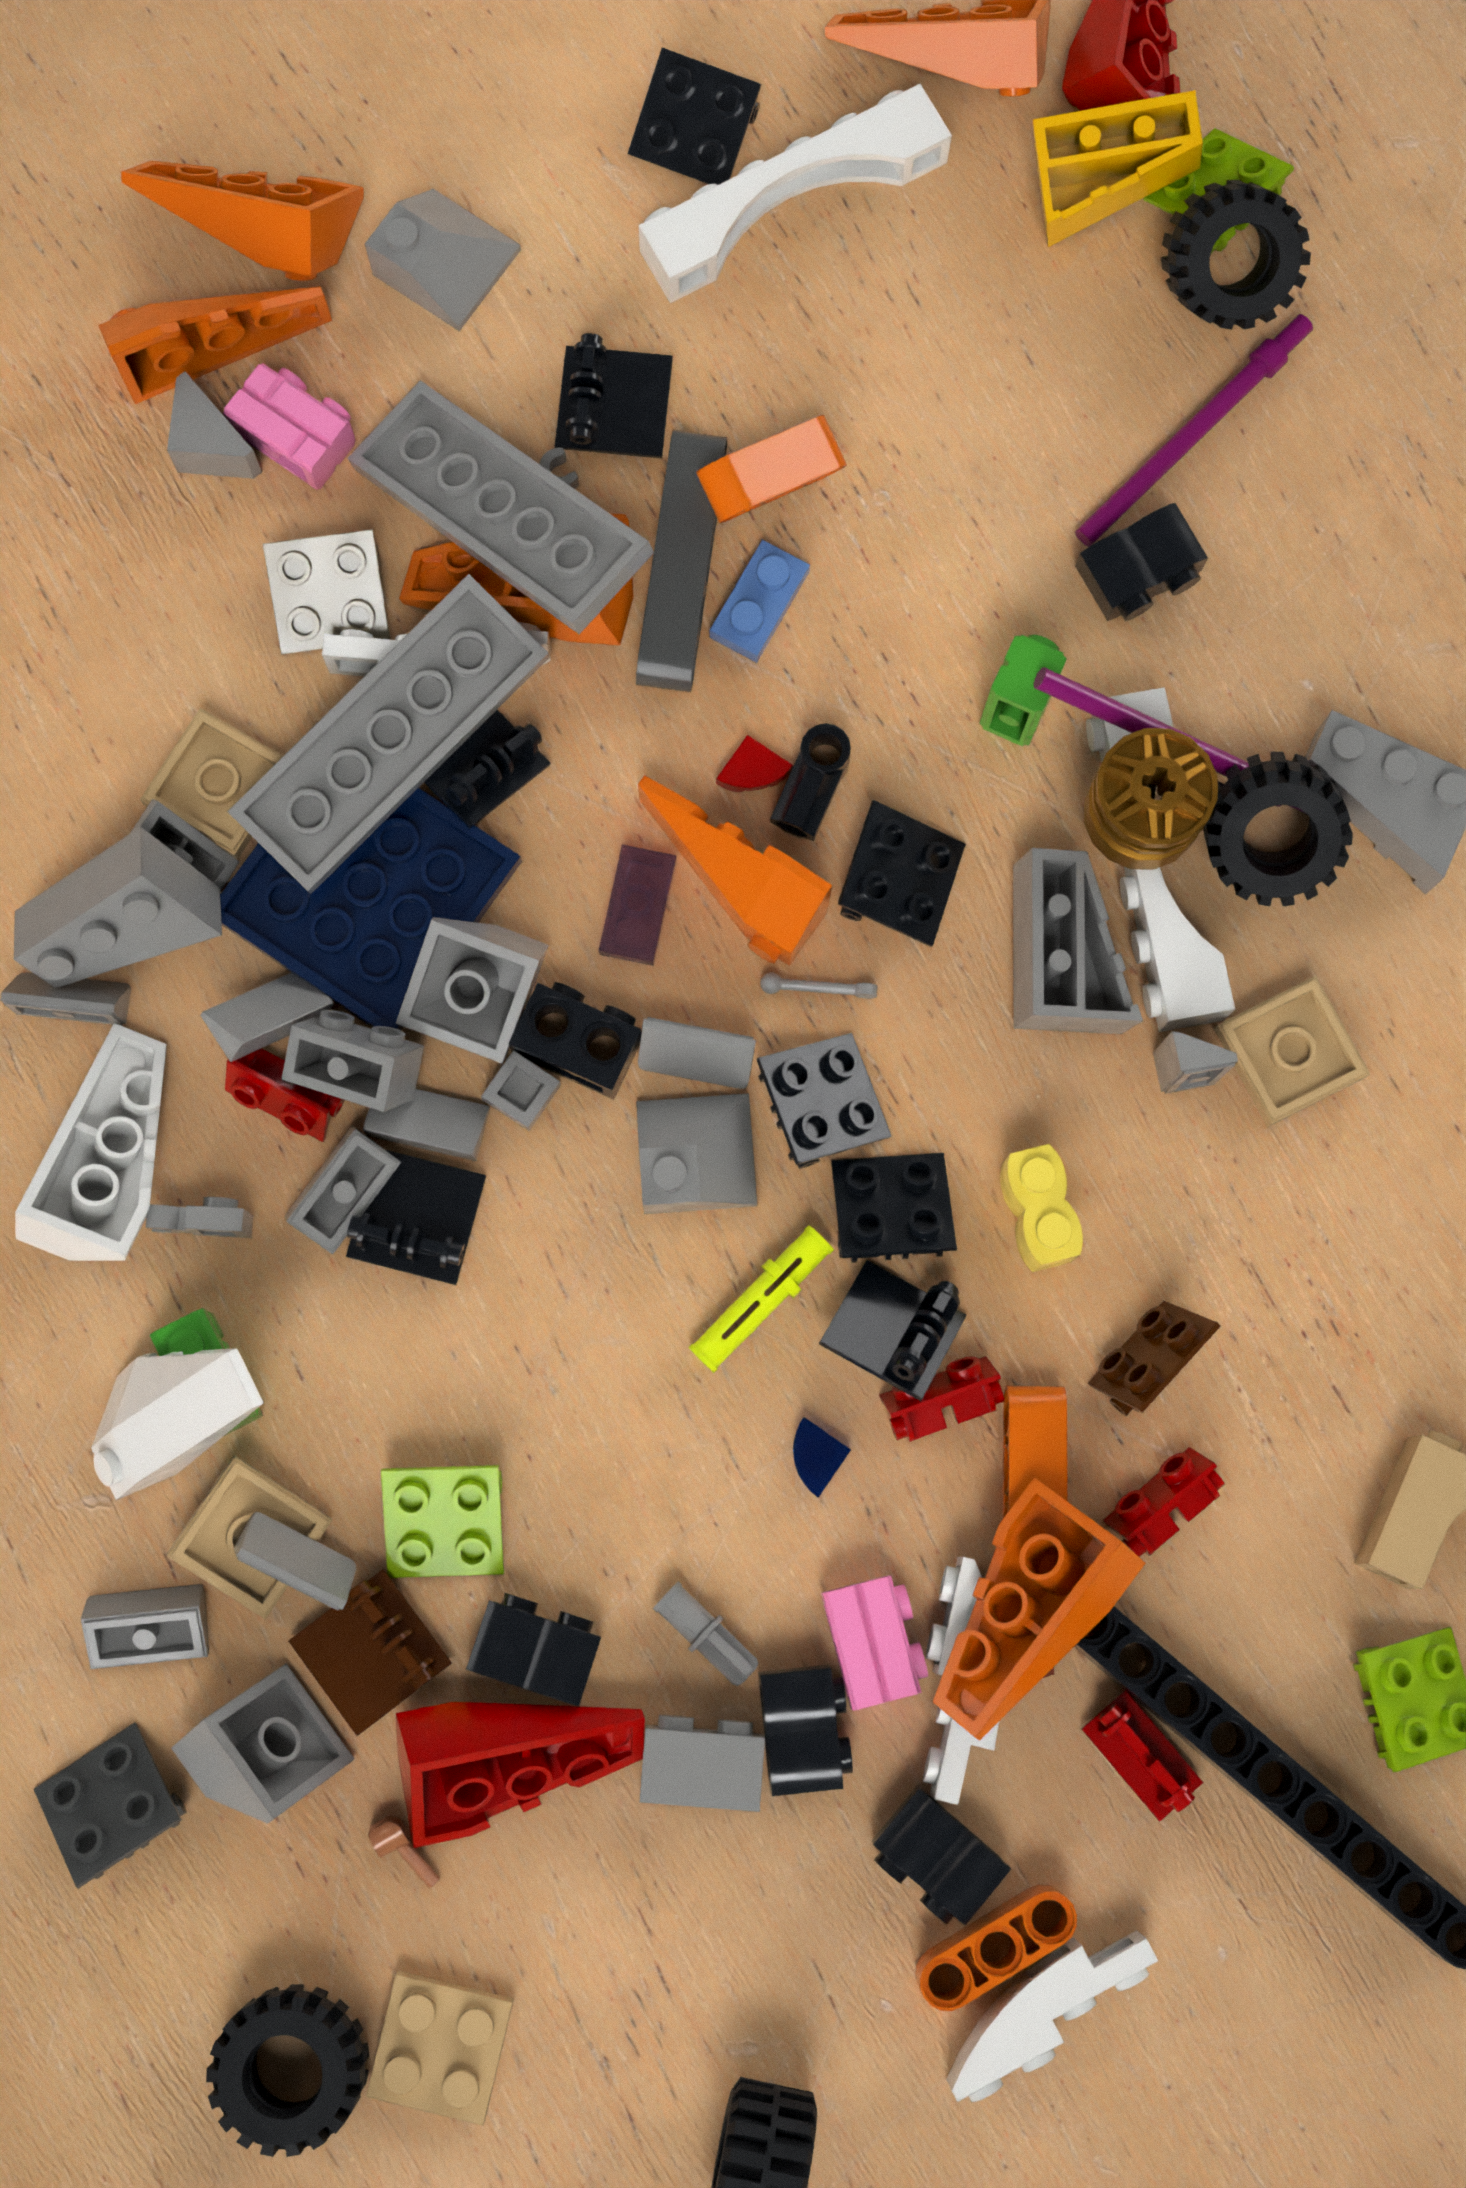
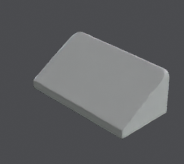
[0,973,131,1026]
[200,973,334,1062]
[638,1017,756,1089]
[1153,1031,1238,1094]
[363,1089,490,1161]
[285,1125,401,1254]
[234,1512,356,1611]
[81,1584,209,1669]

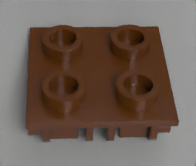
[1088,1301,1221,1416]
[288,1569,452,1736]

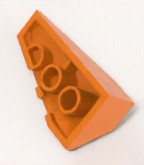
[98,286,332,404]
[638,775,832,966]

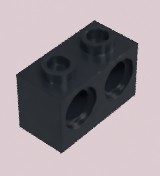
[508,982,641,1100]

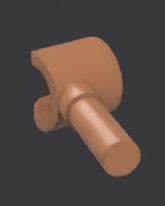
[368,1816,440,1888]

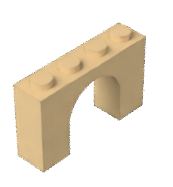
[1354,1430,1466,1589]

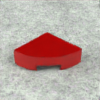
[716,735,793,792]

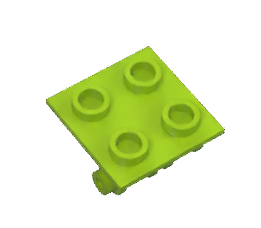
[1143,128,1294,253]
[381,1465,504,1578]
[1353,1627,1466,1772]

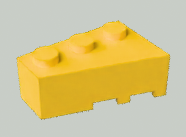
[1033,90,1203,247]

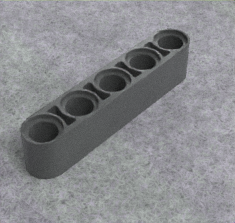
[636,430,727,692]

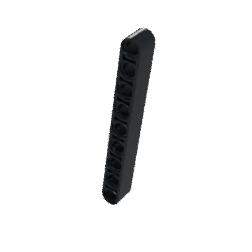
[1074,1606,1466,1969]

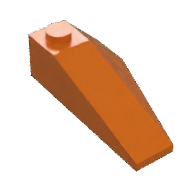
[825,0,1051,97]
[121,161,364,281]
[399,513,634,645]
[933,1477,1146,1741]

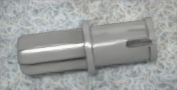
[653,1581,759,1686]

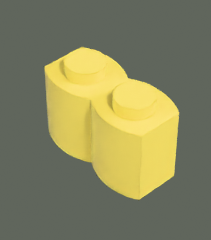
[1000,1144,1083,1272]

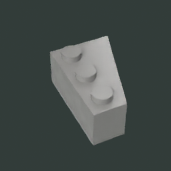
[1305,710,1466,894]
[14,827,222,988]
[1013,848,1143,1034]

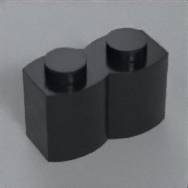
[1075,503,1208,621]
[466,1593,601,1706]
[758,1665,853,1796]
[872,1785,1011,1926]

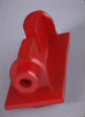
[225,1048,345,1142]
[879,1356,1005,1442]
[1103,1447,1225,1557]
[1081,1690,1204,1822]

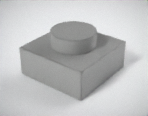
[481,1050,561,1131]

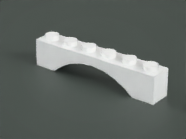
[638,84,952,303]
[1086,687,1235,1032]

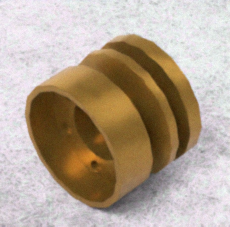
[1084,728,1218,870]

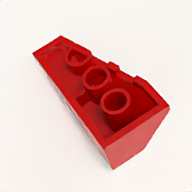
[1062,0,1180,111]
[396,1701,645,1848]

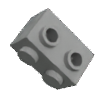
[282,1010,424,1112]
[639,1715,765,1812]

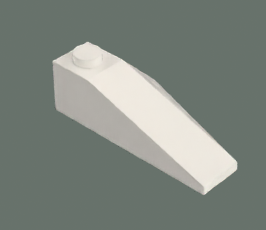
[15,1023,167,1261]
[91,1348,264,1500]

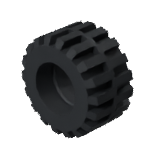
[1161,180,1311,330]
[1203,752,1353,906]
[206,1984,369,2157]
[711,2077,817,2188]

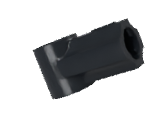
[770,723,851,841]

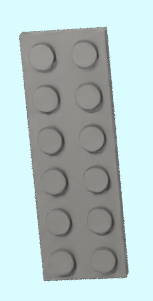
[347,380,654,634]
[227,574,550,894]

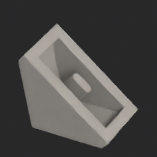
[167,371,262,479]
[130,799,239,891]

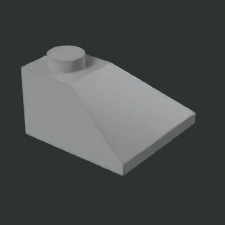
[365,189,521,331]
[396,917,549,1063]
[636,1093,757,1214]
[171,1664,354,1824]

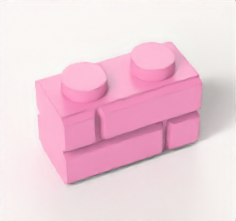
[223,363,356,490]
[821,1575,928,1711]

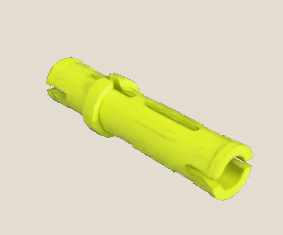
[688,1225,834,1373]

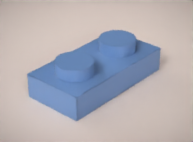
[709,540,810,663]

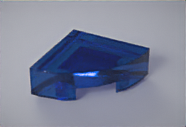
[793,1417,851,1498]

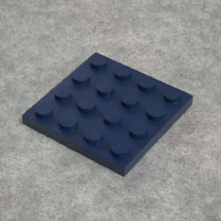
[220,788,522,1030]

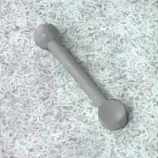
[760,972,878,999]

